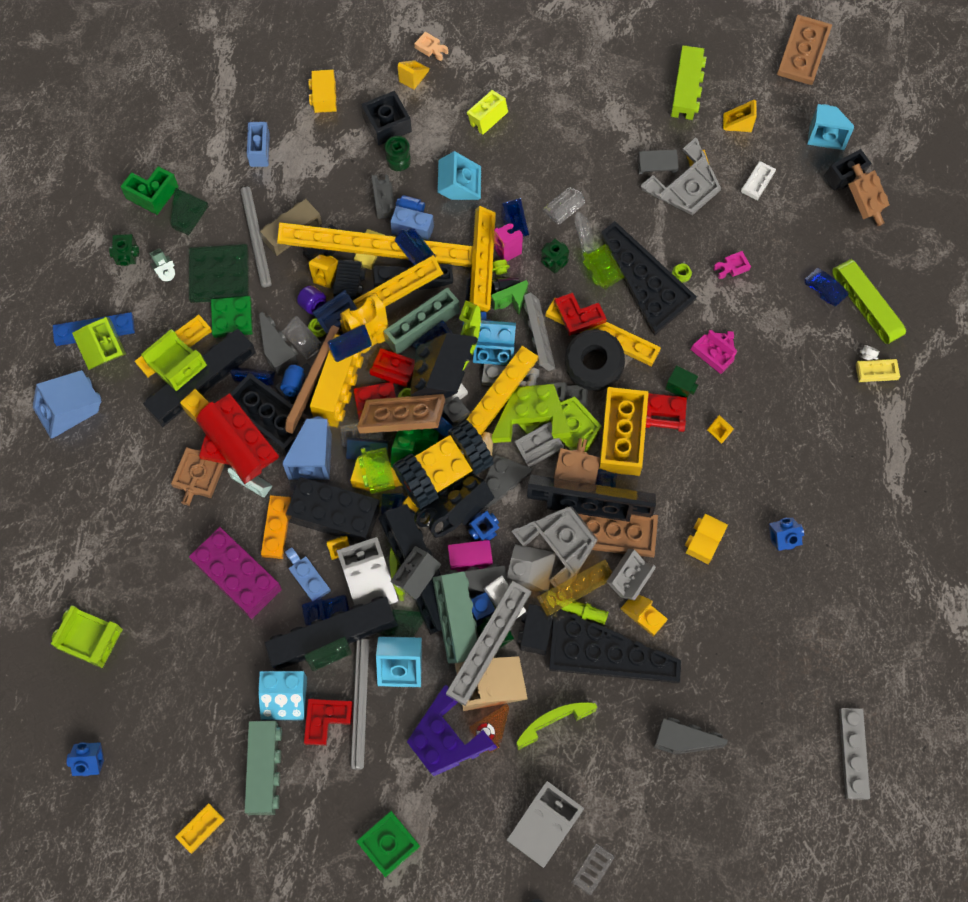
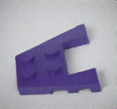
[407,685,497,776]

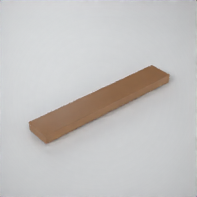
[285,325,339,434]

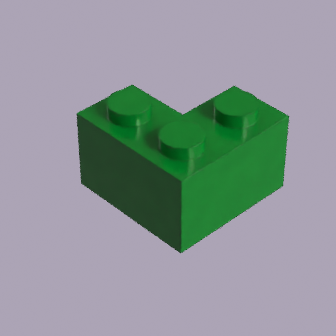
[120,166,179,215]
[391,428,440,468]

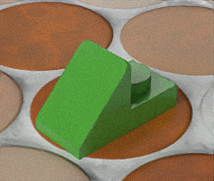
[491,280,528,315]

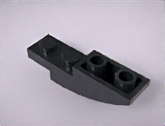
[373,263,453,290]

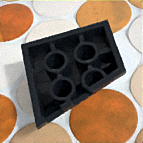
[410,333,478,399]

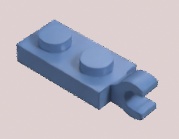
[285,547,331,604]

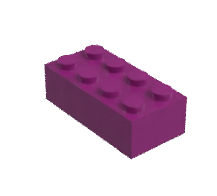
[189,527,282,620]

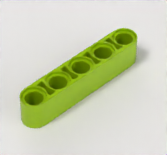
[832,259,906,344]

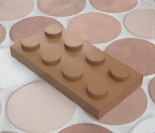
[777,15,832,85]
[357,394,445,433]
[578,514,658,558]

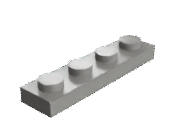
[524,292,556,371]
[839,708,870,800]

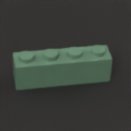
[383,287,460,354]
[432,571,477,664]
[245,721,282,815]

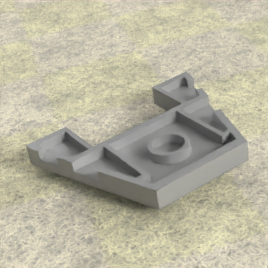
[640,137,721,215]
[512,507,598,595]

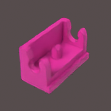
[494,224,523,261]
[448,540,493,572]

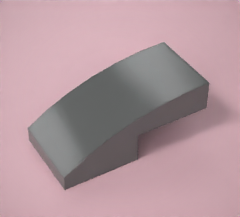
[546,382,588,407]

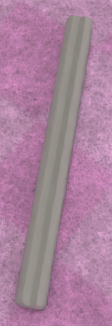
[241,186,272,288]
[351,639,369,770]

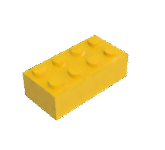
[310,334,363,428]
[599,387,648,476]

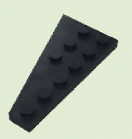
[600,221,697,336]
[549,606,681,683]

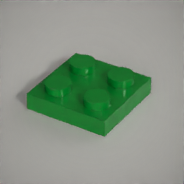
[211,296,253,338]
[356,811,420,878]

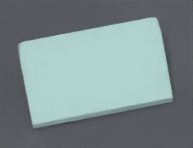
[228,467,272,498]

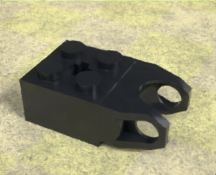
[415,472,495,538]

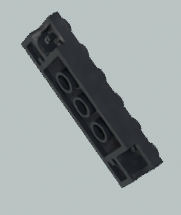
[527,475,656,522]

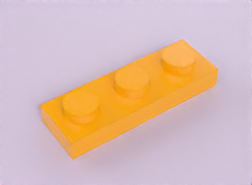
[261,495,291,559]

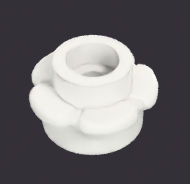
[860,345,880,361]

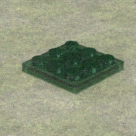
[189,244,249,303]

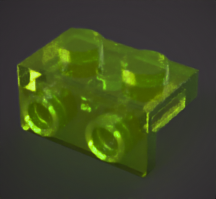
[582,244,625,289]
[358,447,395,494]

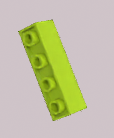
[671,45,707,120]

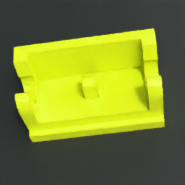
[467,90,508,135]

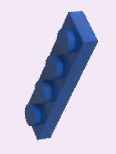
[53,312,135,346]

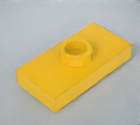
[175,803,225,854]

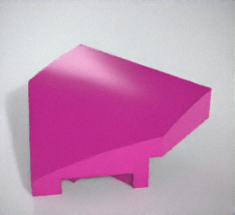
[690,330,737,374]

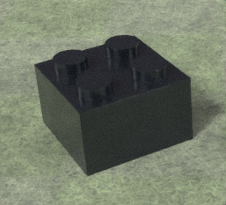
[361,91,412,145]

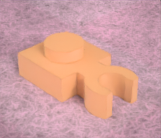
[415,32,448,61]

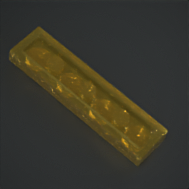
[537,559,613,616]

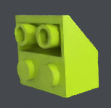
[72,317,126,370]

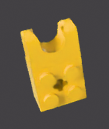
[340,293,388,353]

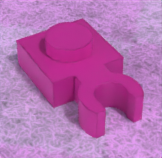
[713,251,751,279]

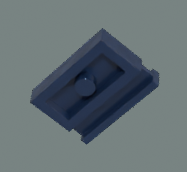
[313,290,358,334]

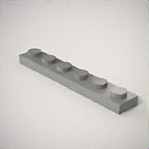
[446,581,531,706]

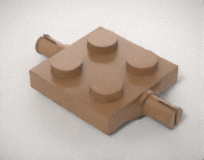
[848,163,890,226]
[553,438,601,484]
[171,447,225,506]

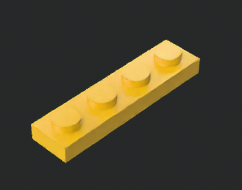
[135,315,212,378]

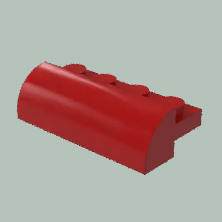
[196,393,279,484]

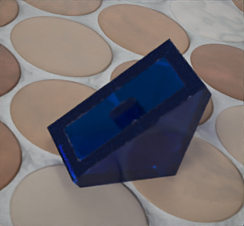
[501,198,529,237]

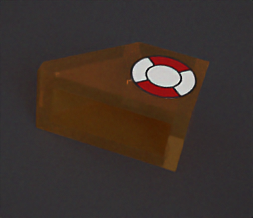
[469,704,509,753]

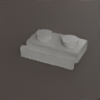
[514,422,565,468]

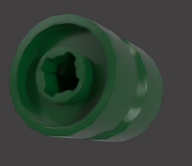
[385,136,411,171]

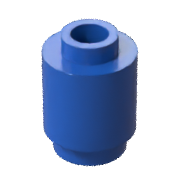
[396,195,425,213]
[280,365,305,397]

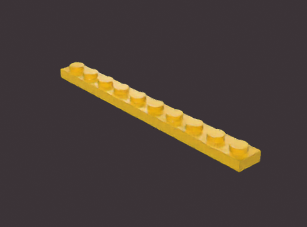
[277,222,473,267]
[403,346,539,514]

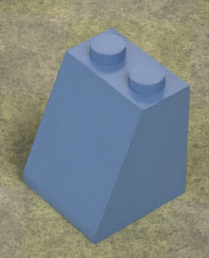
[33,370,101,438]
[283,416,332,480]

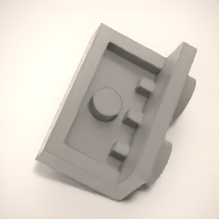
[607,549,656,600]

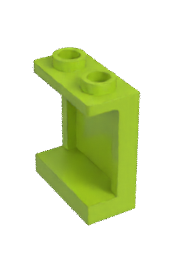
[141,329,207,391]
[51,606,123,668]

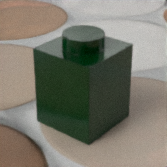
[665,365,699,399]

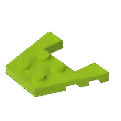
[492,384,572,443]
[518,397,602,453]

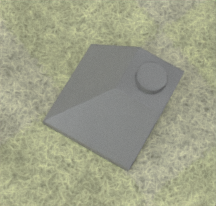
[507,544,556,593]

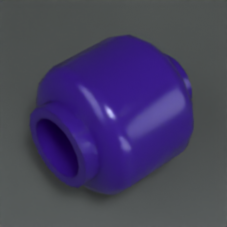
[297,285,326,315]

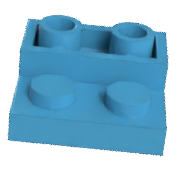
[473,320,516,365]

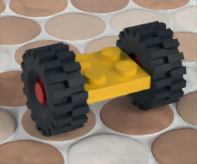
[392,420,494,509]

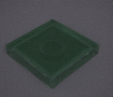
[304,637,352,671]

